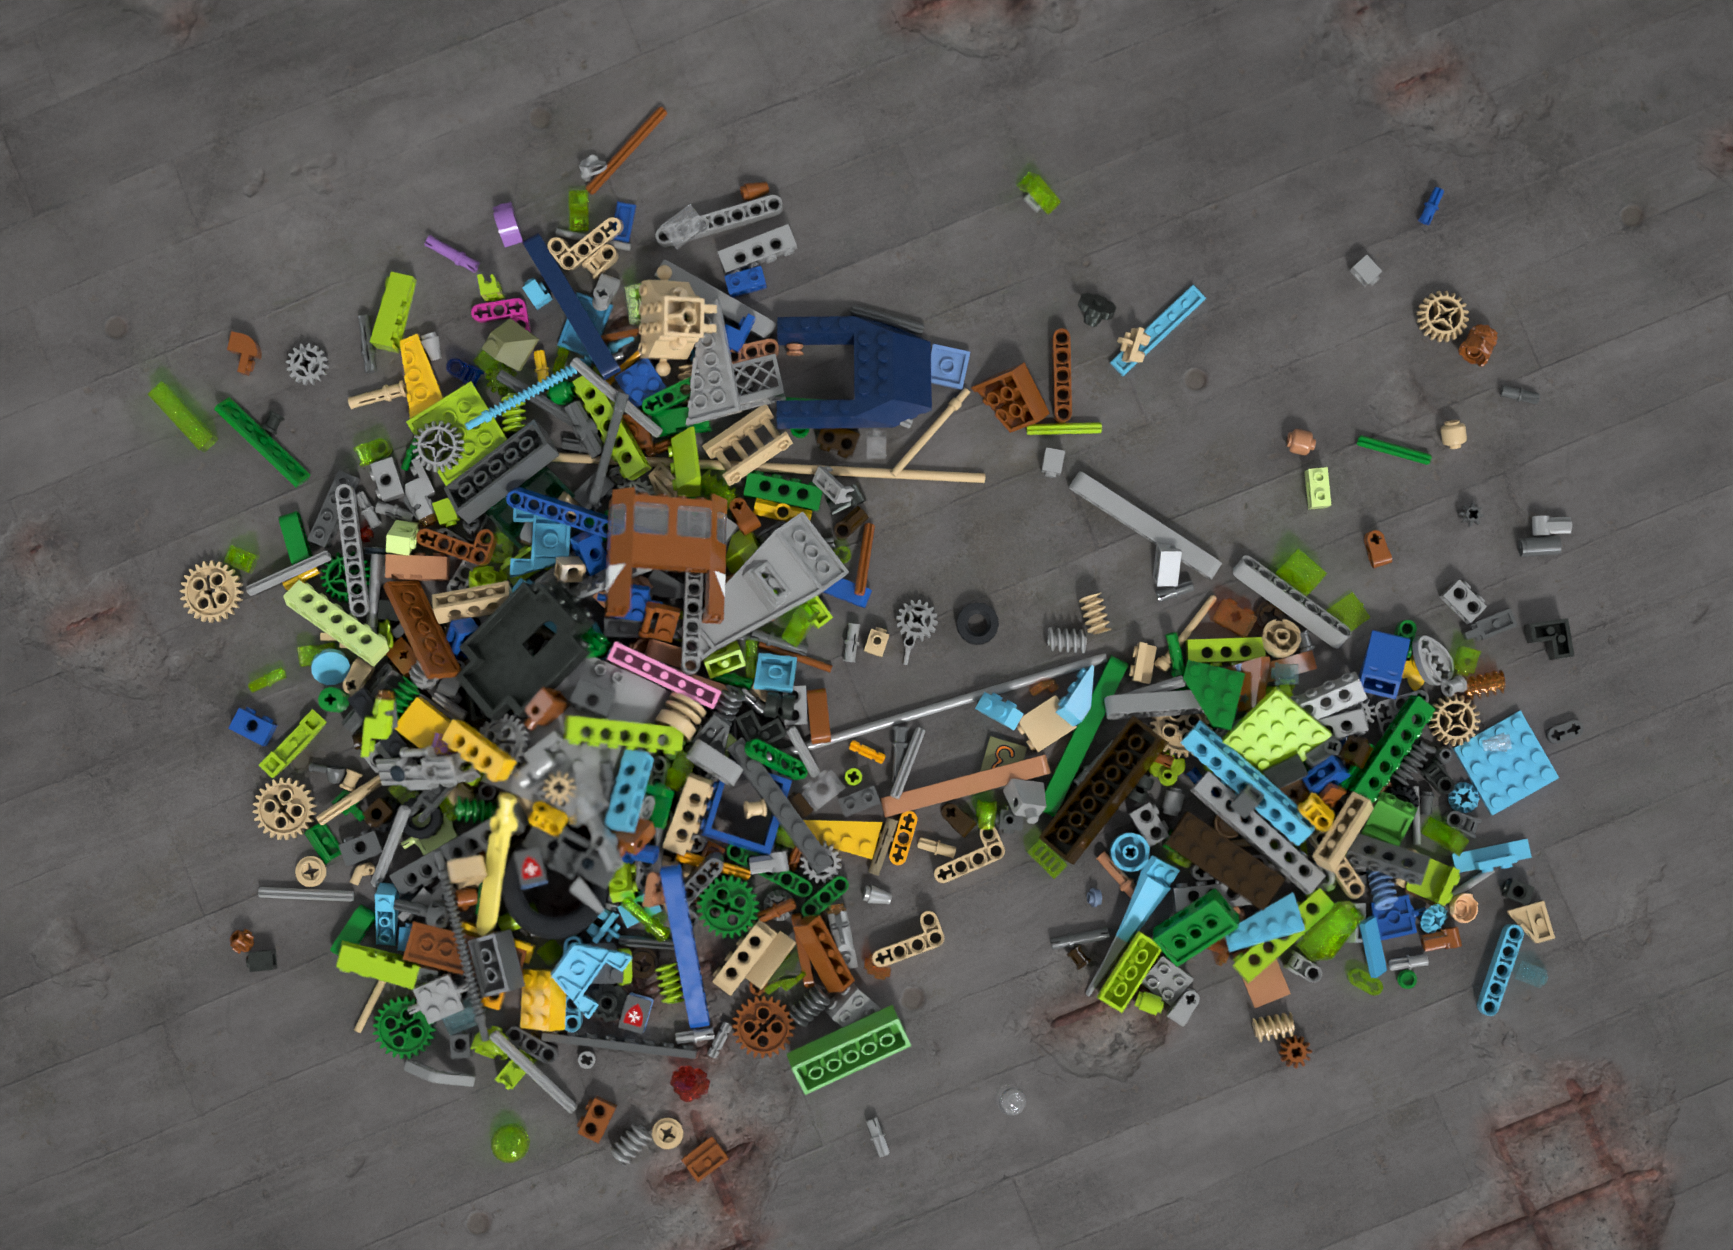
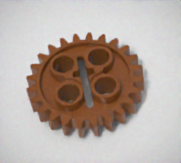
[732,995,795,1059]

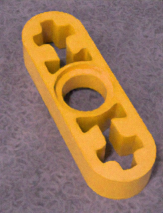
[889,811,917,865]

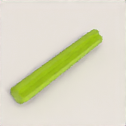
[1026,422,1102,435]

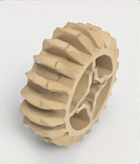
[1417,291,1469,342]
[1428,694,1480,746]

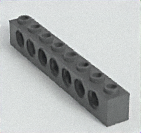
[389,803,530,896]

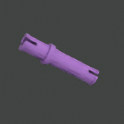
[425,235,480,273]

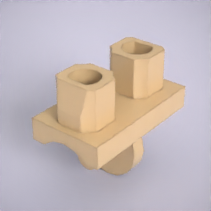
[1117,327,1151,363]

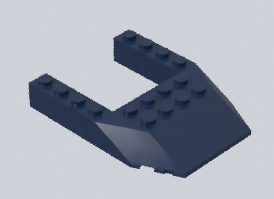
[777,316,932,429]

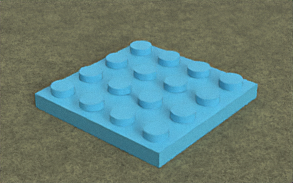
[1452,711,1559,816]

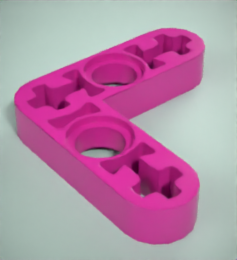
[471,298,531,333]

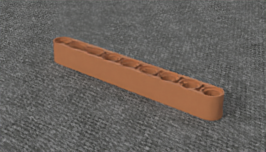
[880,755,1051,817]

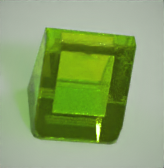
[473,350,499,374]
[536,939,564,966]

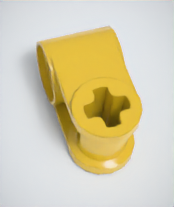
[1297,793,1335,831]
[528,801,569,836]

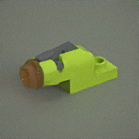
[361,690,398,757]

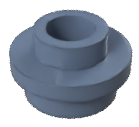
[1087,888,1102,907]

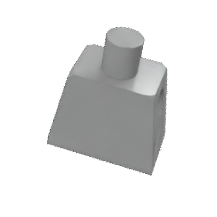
[1003,778,1046,824]

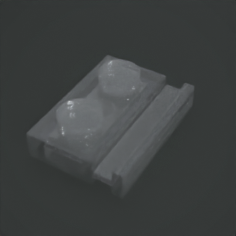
[660,204,707,250]

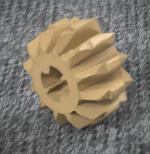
[543,771,577,805]

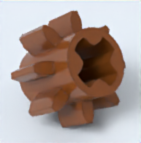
[230,929,254,954]

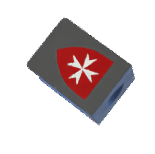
[514,847,547,889]
[618,992,654,1034]

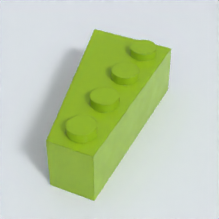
[370,272,417,353]
[336,941,420,989]

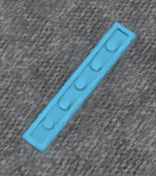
[1110,285,1206,377]

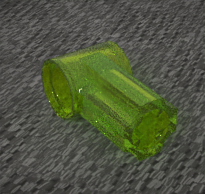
[297,642,336,667]

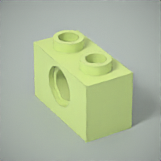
[1305,467,1331,509]
[386,520,420,556]

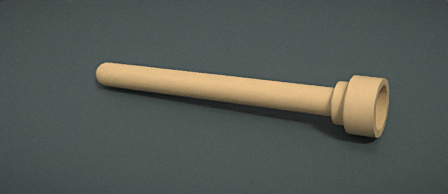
[1154,595,1217,673]

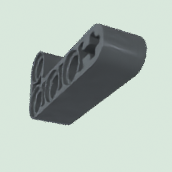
[666,852,724,927]

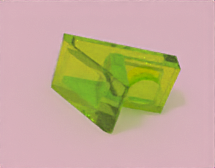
[224,545,259,574]
[665,751,695,793]

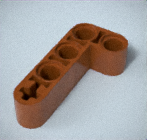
[416,529,497,566]

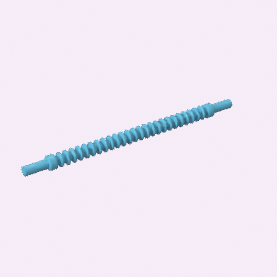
[465,337,634,430]

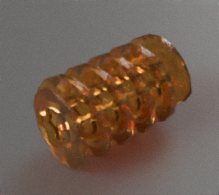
[1464,669,1506,700]

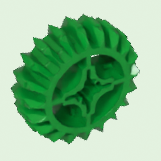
[320,552,370,603]

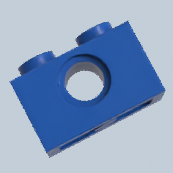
[570,531,607,577]
[228,706,277,746]
[1302,755,1351,795]

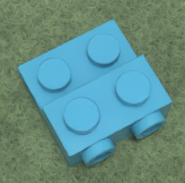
[754,653,797,693]

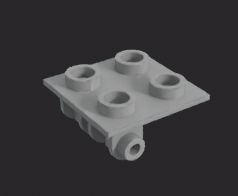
[1141,956,1194,1006]

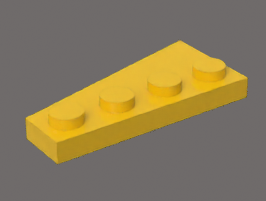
[400,334,444,419]
[803,820,883,859]

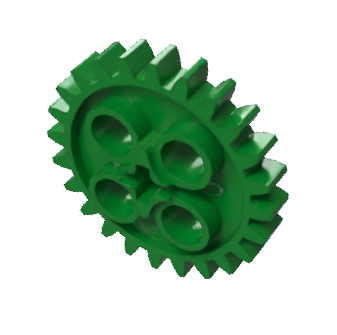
[697,875,760,938]
[373,995,437,1059]

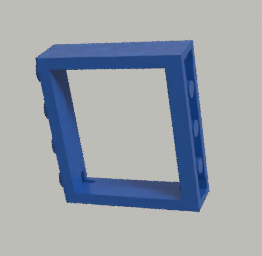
[700,761,792,856]

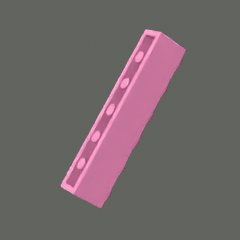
[607,642,721,709]

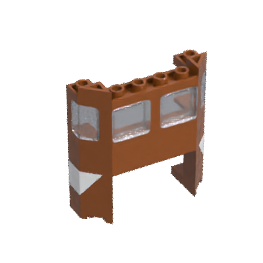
[605,487,727,624]

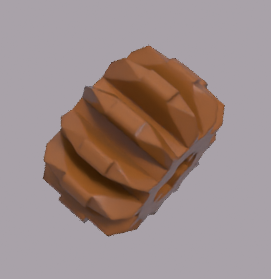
[1278,1035,1312,1069]

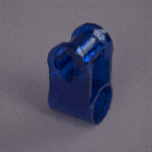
[446,358,485,388]

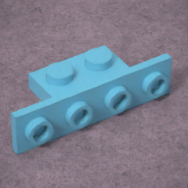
[1451,839,1532,873]

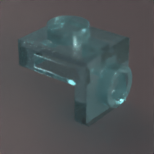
[1271,662,1299,685]

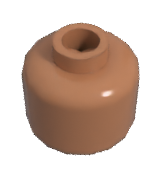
[1286,429,1316,456]

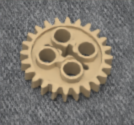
[180,561,244,623]
[1150,714,1213,758]
[252,778,317,840]

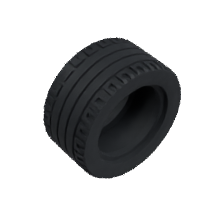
[502,837,608,939]

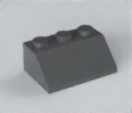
[468,929,525,998]

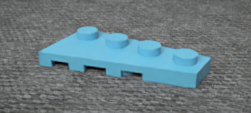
[1225,893,1305,952]

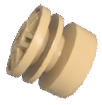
[655,692,706,742]

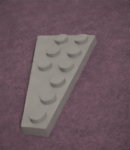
[686,299,742,426]

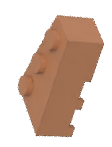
[385,553,450,581]

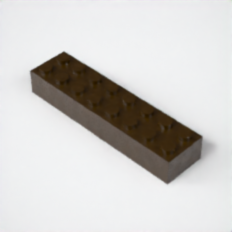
[1039,715,1169,865]

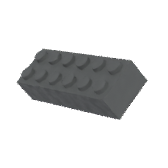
[444,420,559,524]

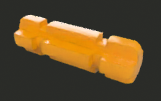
[849,740,886,764]

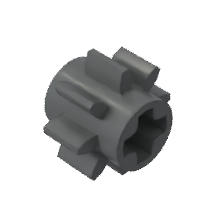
[1458,503,1484,527]

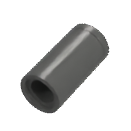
[1518,535,1561,557]

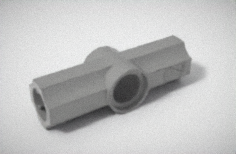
[586,812,623,871]

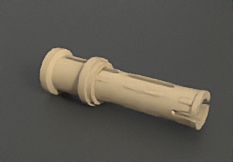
[348,380,407,409]

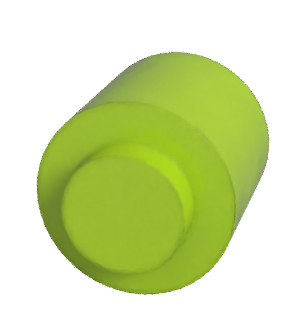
[1134,991,1164,1016]

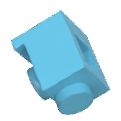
[522,278,553,310]

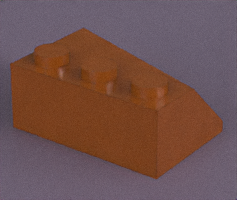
[971,363,1050,433]

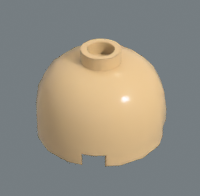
[1262,619,1301,658]

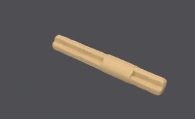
[316,775,382,825]

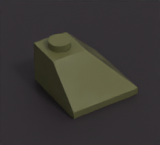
[481,318,539,371]

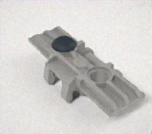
[376,746,458,790]

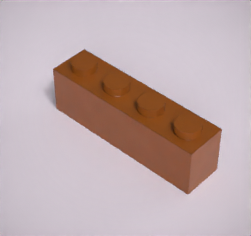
[793,915,855,993]

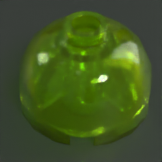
[491,1123,530,1163]

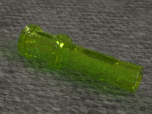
[621,896,671,942]

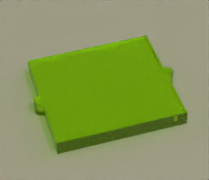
[1325,592,1371,631]

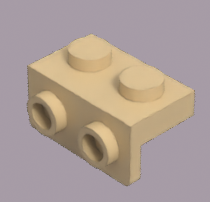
[1129,642,1157,684]

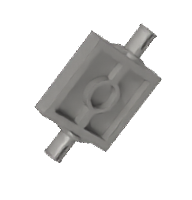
[407,973,469,1024]

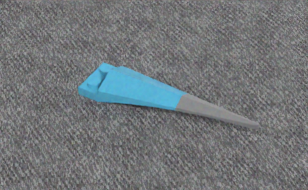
[1086,855,1180,997]

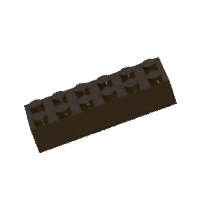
[1164,812,1285,911]

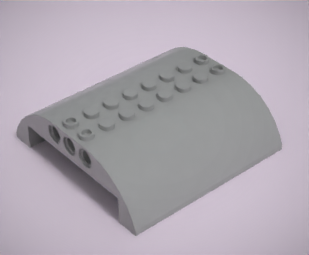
[481,640,672,833]

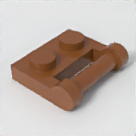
[638,602,681,643]

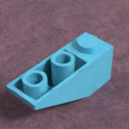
[1056,665,1094,727]
[375,883,399,946]

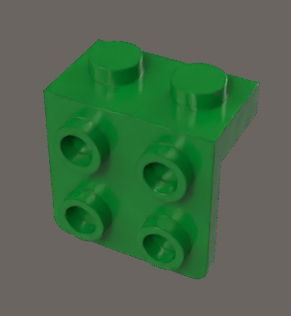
[629,781,674,829]

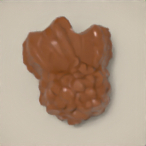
[1458,324,1498,367]

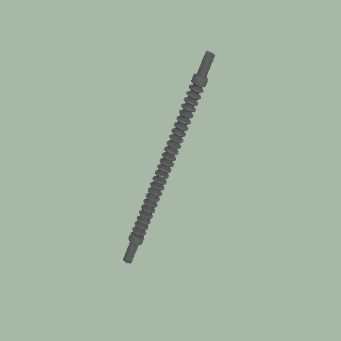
[434,850,489,1042]

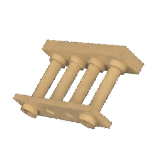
[702,405,793,486]

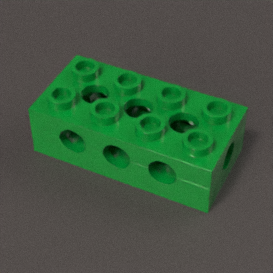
[1153,888,1239,967]

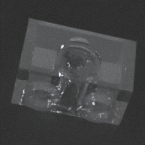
[801,769,846,812]

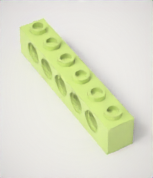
[283,580,389,666]

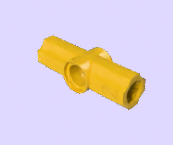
[753,498,812,522]

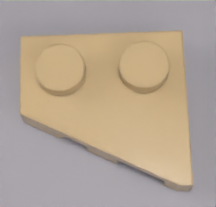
[1506,900,1555,943]

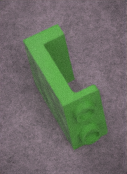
[1361,791,1418,847]

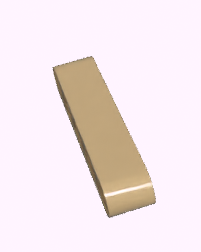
[1308,828,1365,899]

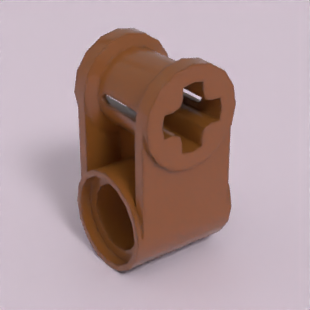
[729,498,761,536]
[1364,530,1392,569]

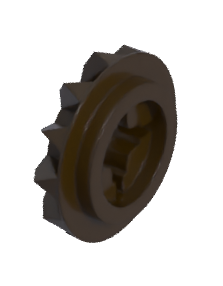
[1255,601,1287,629]
[632,948,658,979]

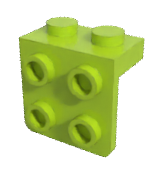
[1405,858,1460,906]

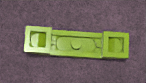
[259,709,327,778]

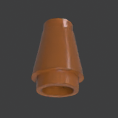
[740,182,769,202]

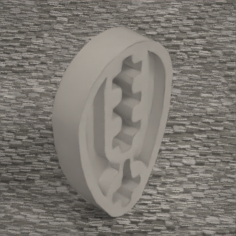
[1412,636,1454,686]

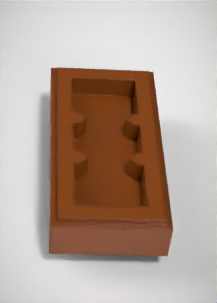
[1318,783,1346,818]

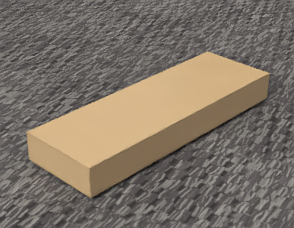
[745,931,796,990]

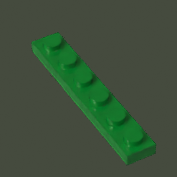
[214,397,311,488]

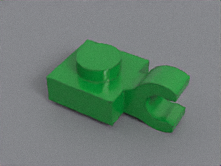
[331,789,365,822]

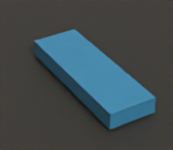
[1359,916,1387,978]

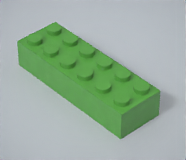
[787,1005,911,1095]

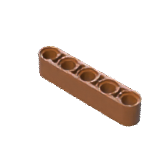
[1052,328,1072,423]

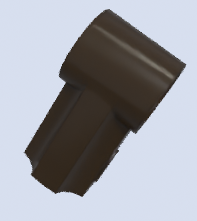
[834,506,869,541]

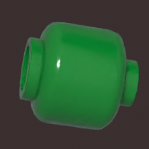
[546,379,576,406]

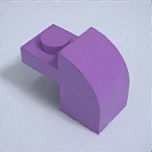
[493,202,523,247]

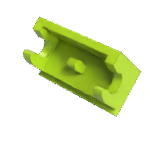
[477,274,505,302]
[495,1049,537,1090]

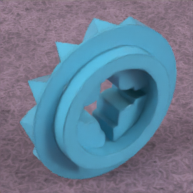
[1448,782,1480,813]
[1421,904,1448,933]

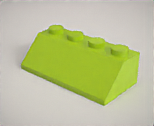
[1097,931,1162,1013]

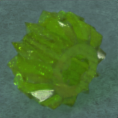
[485,363,518,396]

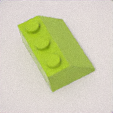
[668,427,701,497]

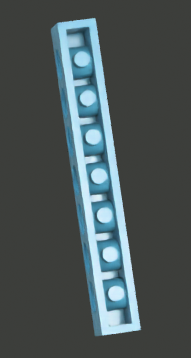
[1180,720,1315,846]

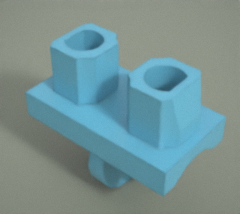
[586,908,621,944]

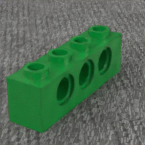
[743,470,823,512]

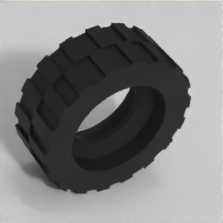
[956,602,999,645]
[403,796,444,839]

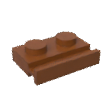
[681,1135,729,1182]

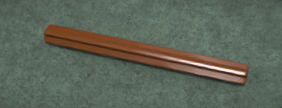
[586,106,667,195]

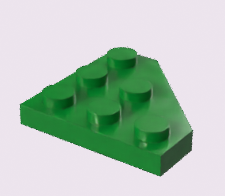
[1183,660,1245,730]

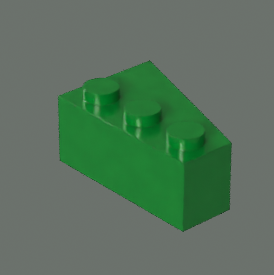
[652,406,712,438]

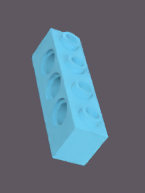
[605,750,654,833]

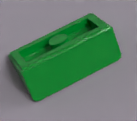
[304,823,342,865]

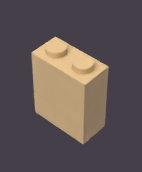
[1017,695,1077,752]

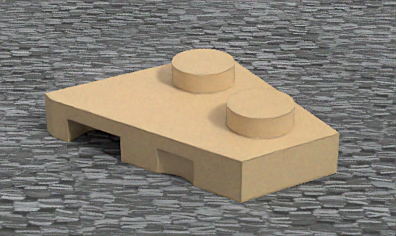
[649,462,677,515]

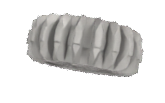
[412,421,465,473]

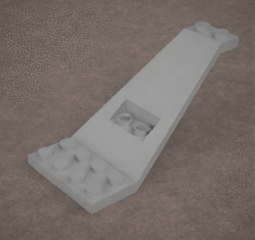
[677,512,849,662]

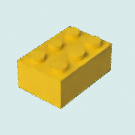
[520,968,566,1031]

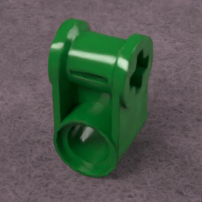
[1394,620,1417,658]

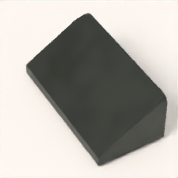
[1263,753,1308,789]

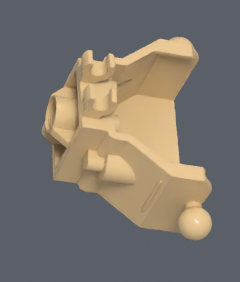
[638,265,717,376]

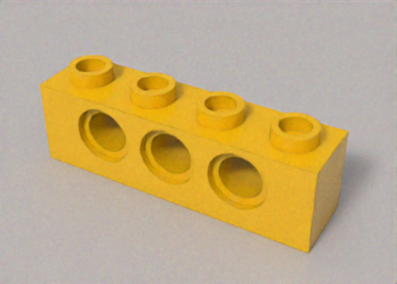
[442,719,517,782]

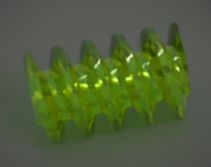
[701,469,739,509]

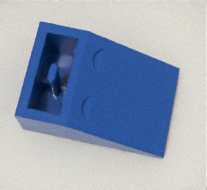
[1358,630,1410,699]

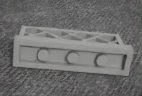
[733,354,786,411]

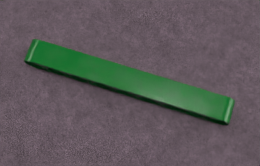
[1043,655,1129,817]

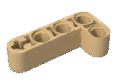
[548,217,624,270]
[934,824,1005,883]
[447,856,487,890]
[872,910,944,967]

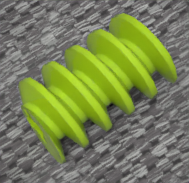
[501,393,526,434]
[655,962,685,1004]

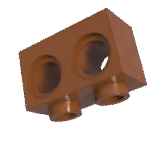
[577,1096,617,1143]

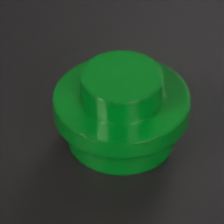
[1397,969,1417,989]

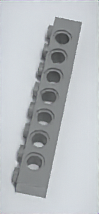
[1213,672,1368,738]
[1190,771,1326,894]

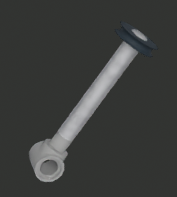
[363,547,389,644]

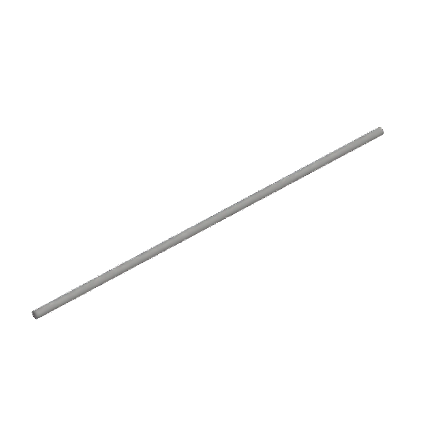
[671,653,1108,791]

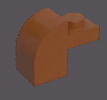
[227,331,262,376]

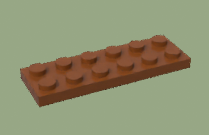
[383,581,461,679]
[403,921,527,978]

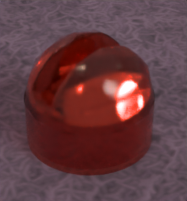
[360,525,374,542]

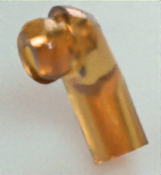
[1029,679,1059,697]

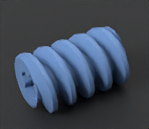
[1366,869,1398,910]

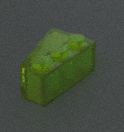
[1296,901,1365,961]

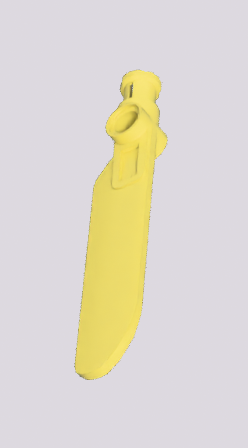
[477,793,517,936]

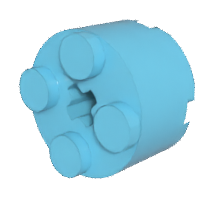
[1109,832,1150,872]

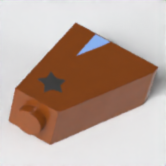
[1227,657,1270,714]

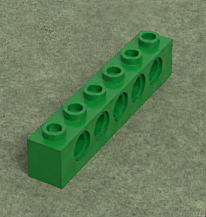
[1347,695,1436,804]

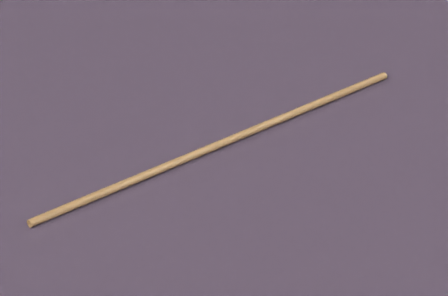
[551,452,985,483]

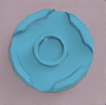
[311,649,350,685]

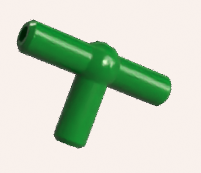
[401,437,429,471]

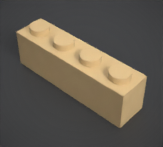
[1313,792,1374,873]

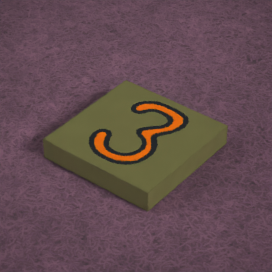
[980,736,1027,772]

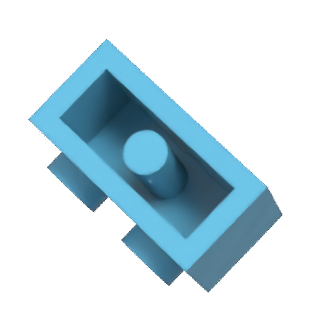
[975,692,1023,730]

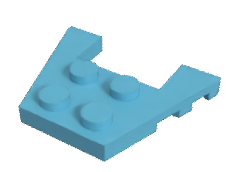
[510,508,571,577]
[551,942,632,1019]

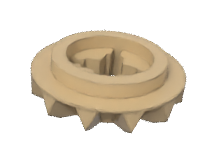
[295,856,327,887]
[652,1117,683,1149]

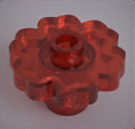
[670,1066,710,1102]

